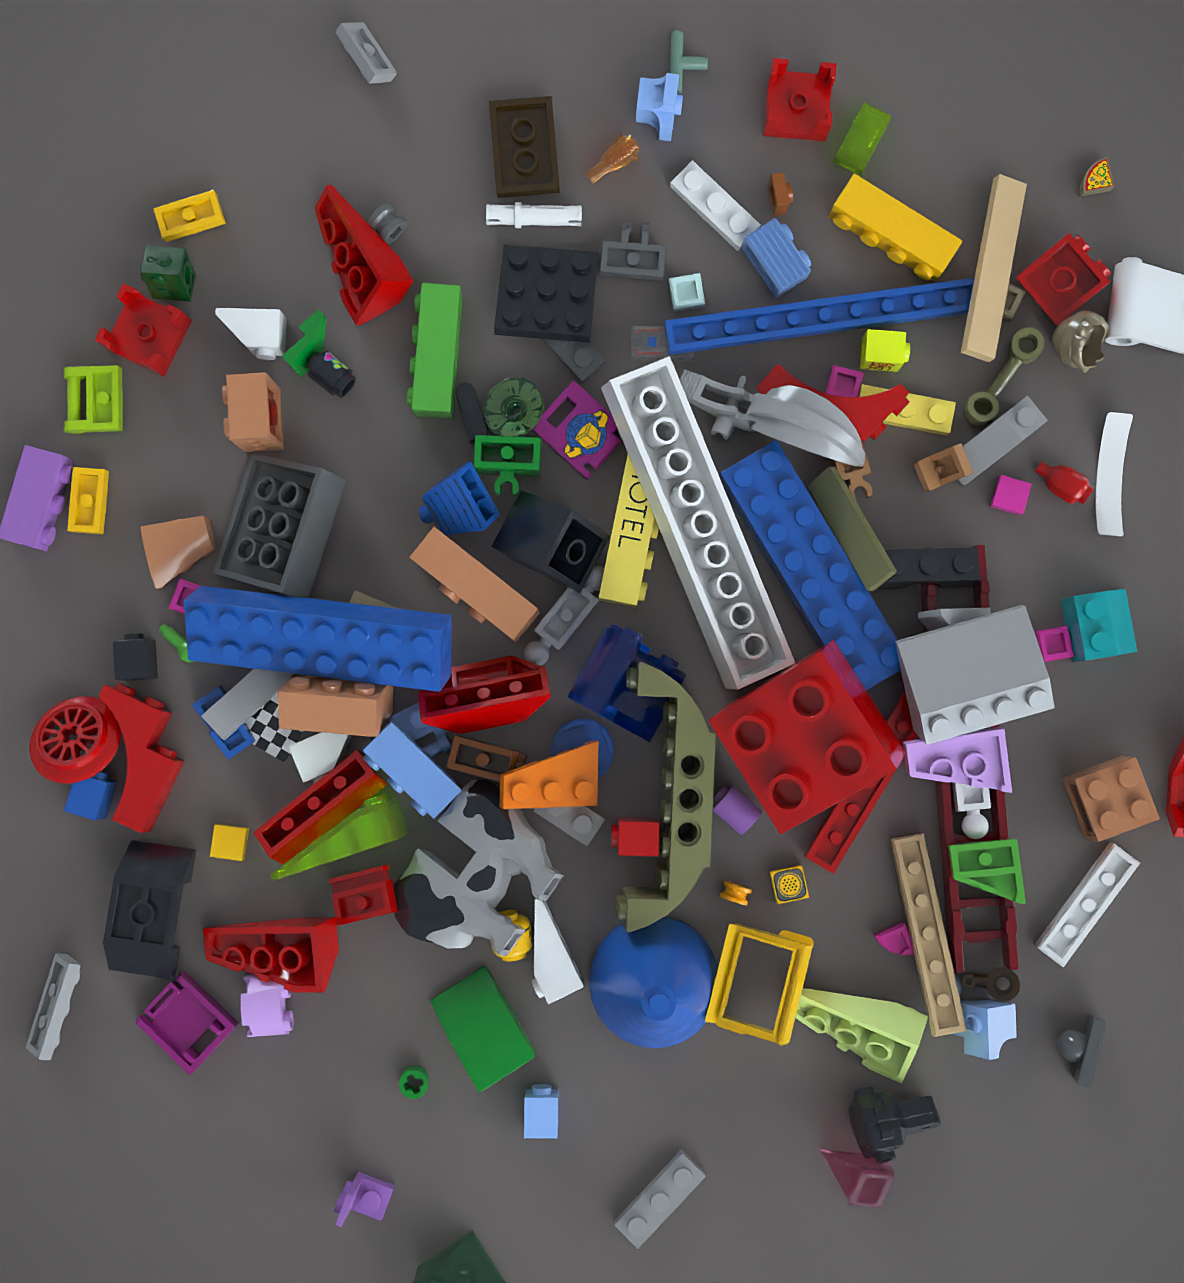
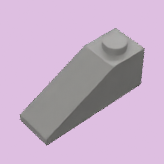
[957,395,1048,487]

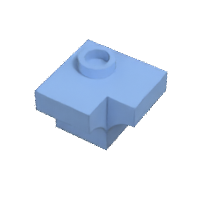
[636,73,683,141]
[953,999,1016,1060]

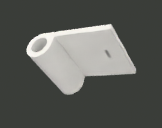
[1105,257,1184,354]

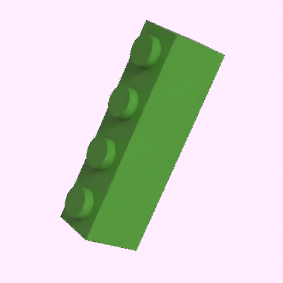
[407,283,463,419]

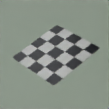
[246,693,303,762]

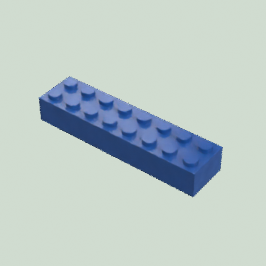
[719,440,901,690]
[184,586,451,692]

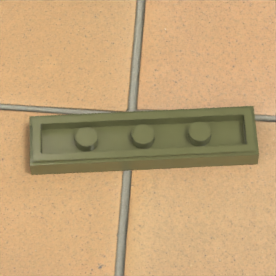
[807,466,897,591]

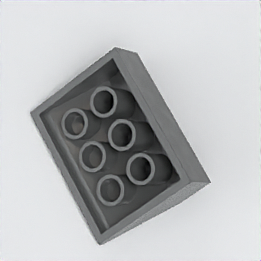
[213,453,346,598]

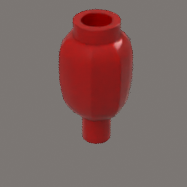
[1035,461,1094,504]

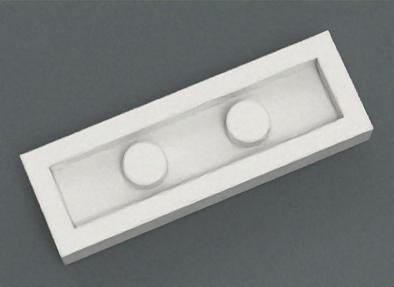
[670,160,761,251]

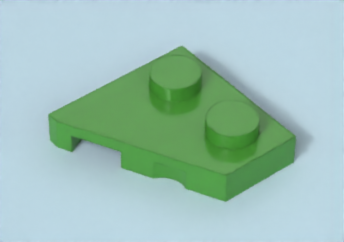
[948,838,1026,904]

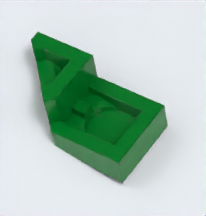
[282,309,326,378]

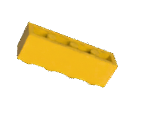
[828,174,963,283]

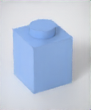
[524,1084,559,1138]

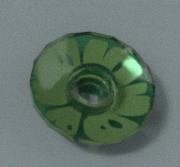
[482,377,544,437]

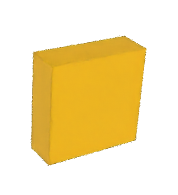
[210,824,249,861]

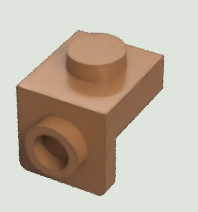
[914,443,973,492]

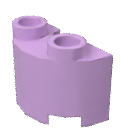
[241,972,294,1037]

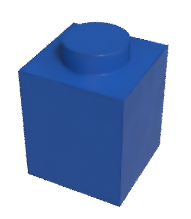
[64,770,118,820]

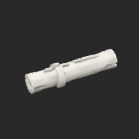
[486,202,582,228]

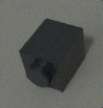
[113,633,158,681]

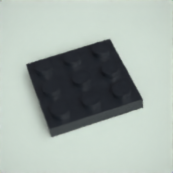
[494,245,598,343]

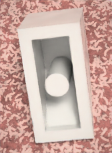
[215,308,287,360]
[289,732,353,783]

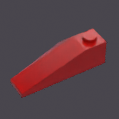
[314,185,414,325]
[203,917,339,993]

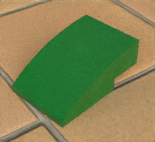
[430,965,537,1093]

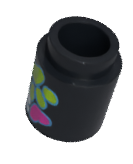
[307,351,356,398]

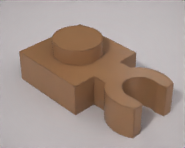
[832,442,872,500]

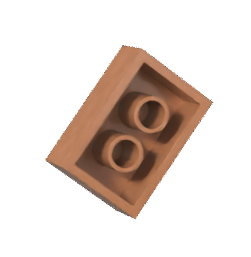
[278,674,394,737]

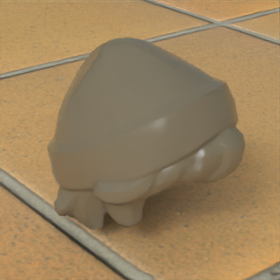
[1052,311,1109,373]

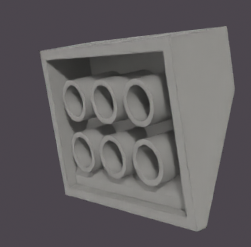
[895,605,1055,745]

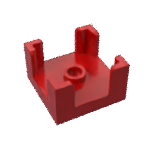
[763,58,837,141]
[94,283,192,377]

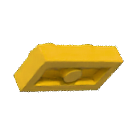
[153,190,226,242]
[67,467,109,534]

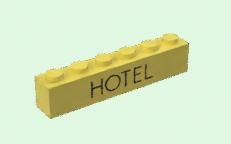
[599,454,659,608]

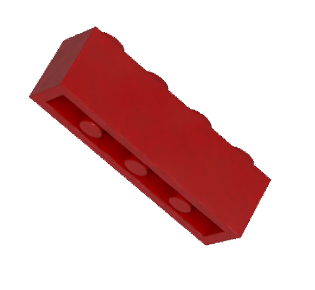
[253,750,388,866]

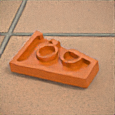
[500,740,599,809]

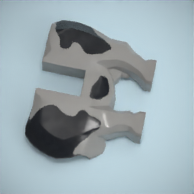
[393,780,564,956]

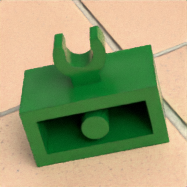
[474,435,542,496]

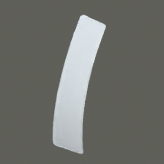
[1096,412,1133,536]

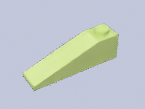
[795,988,928,1084]

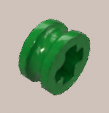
[399,1065,429,1099]

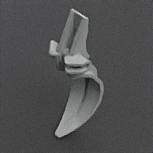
[680,369,865,467]

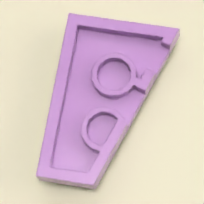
[903,726,1012,793]

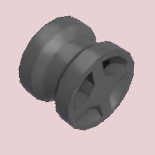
[367,203,408,244]

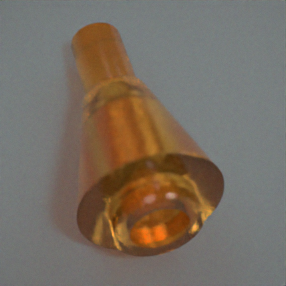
[586,133,640,184]

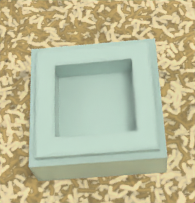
[668,273,705,312]

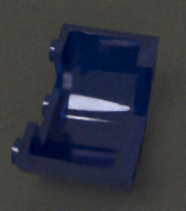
[567,623,686,742]

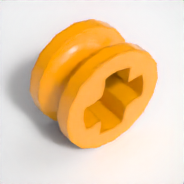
[720,880,752,905]

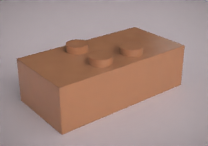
[409,527,540,643]

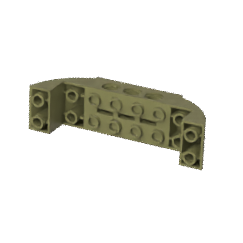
[615,661,716,932]

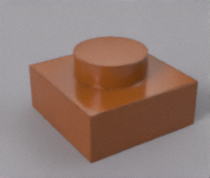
[767,172,793,217]

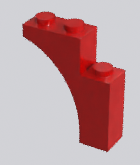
[756,364,910,442]
[98,682,184,833]

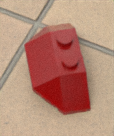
[418,655,551,734]

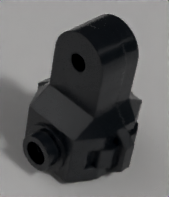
[848,1087,942,1164]

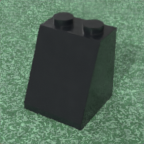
[491,490,610,593]

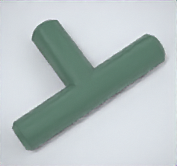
[670,30,708,95]

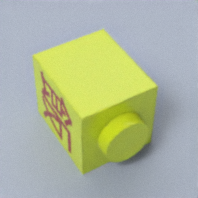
[860,329,910,372]

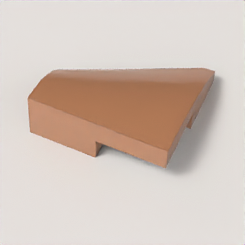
[140,515,216,590]

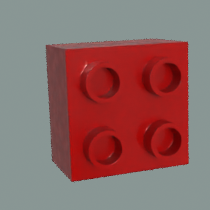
[708,640,905,835]

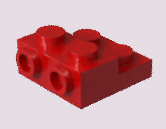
[1016,233,1111,326]

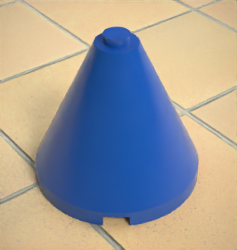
[589,917,718,1048]

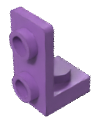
[333,1171,395,1227]

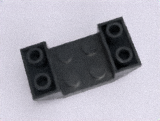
[103,840,196,980]

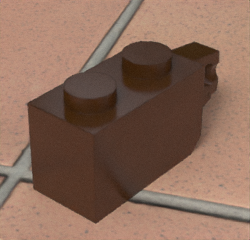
[446,735,527,782]

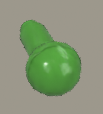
[159,624,194,663]

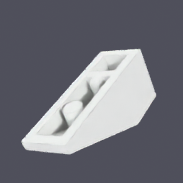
[531,898,584,1004]

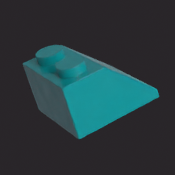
[1061,589,1138,662]

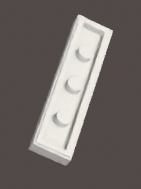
[1034,842,1140,967]

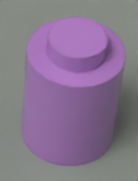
[713,785,762,835]

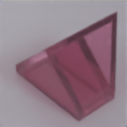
[820,1149,895,1208]

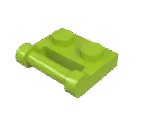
[64,365,123,434]

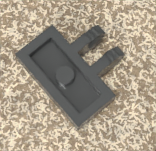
[600,220,666,281]

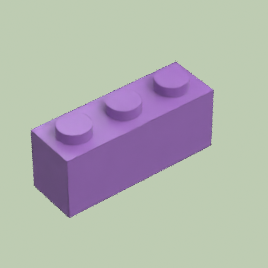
[0,445,74,552]

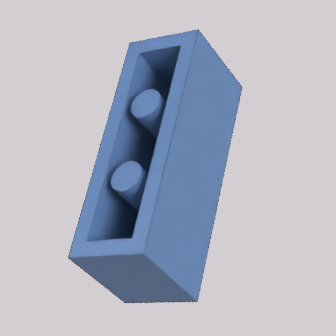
[363,718,462,818]

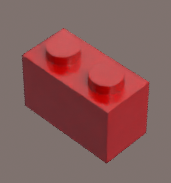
[611,817,659,856]

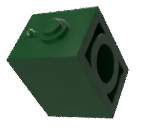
[140,245,196,302]

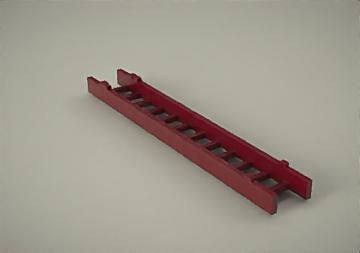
[920,545,1019,973]

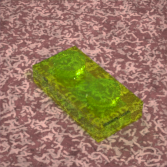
[833,102,892,175]

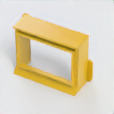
[705,923,814,1046]

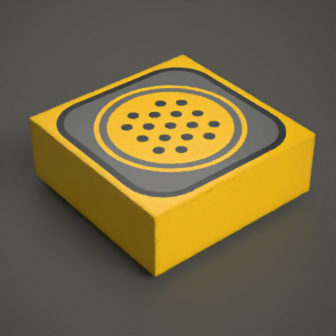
[769,864,809,904]

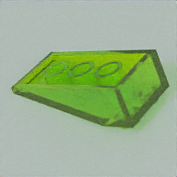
[270,793,409,881]

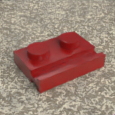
[328,864,399,926]

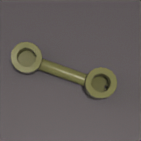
[964,327,1045,426]

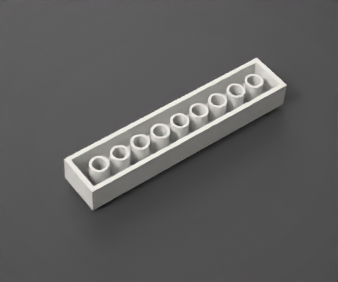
[601,356,795,690]

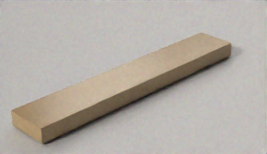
[961,174,1027,362]
[890,833,967,1037]

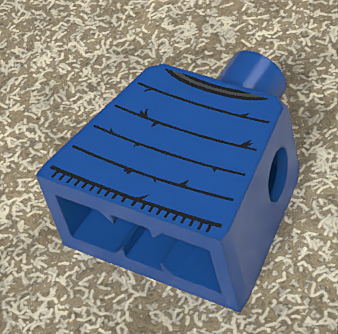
[419,461,500,535]

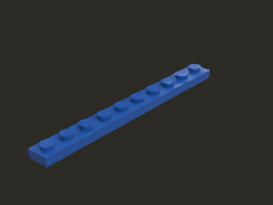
[664,278,975,355]

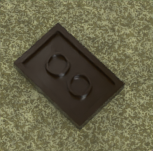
[489,96,560,198]

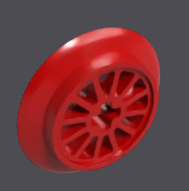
[29,696,122,784]

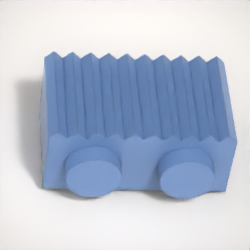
[741,218,811,298]

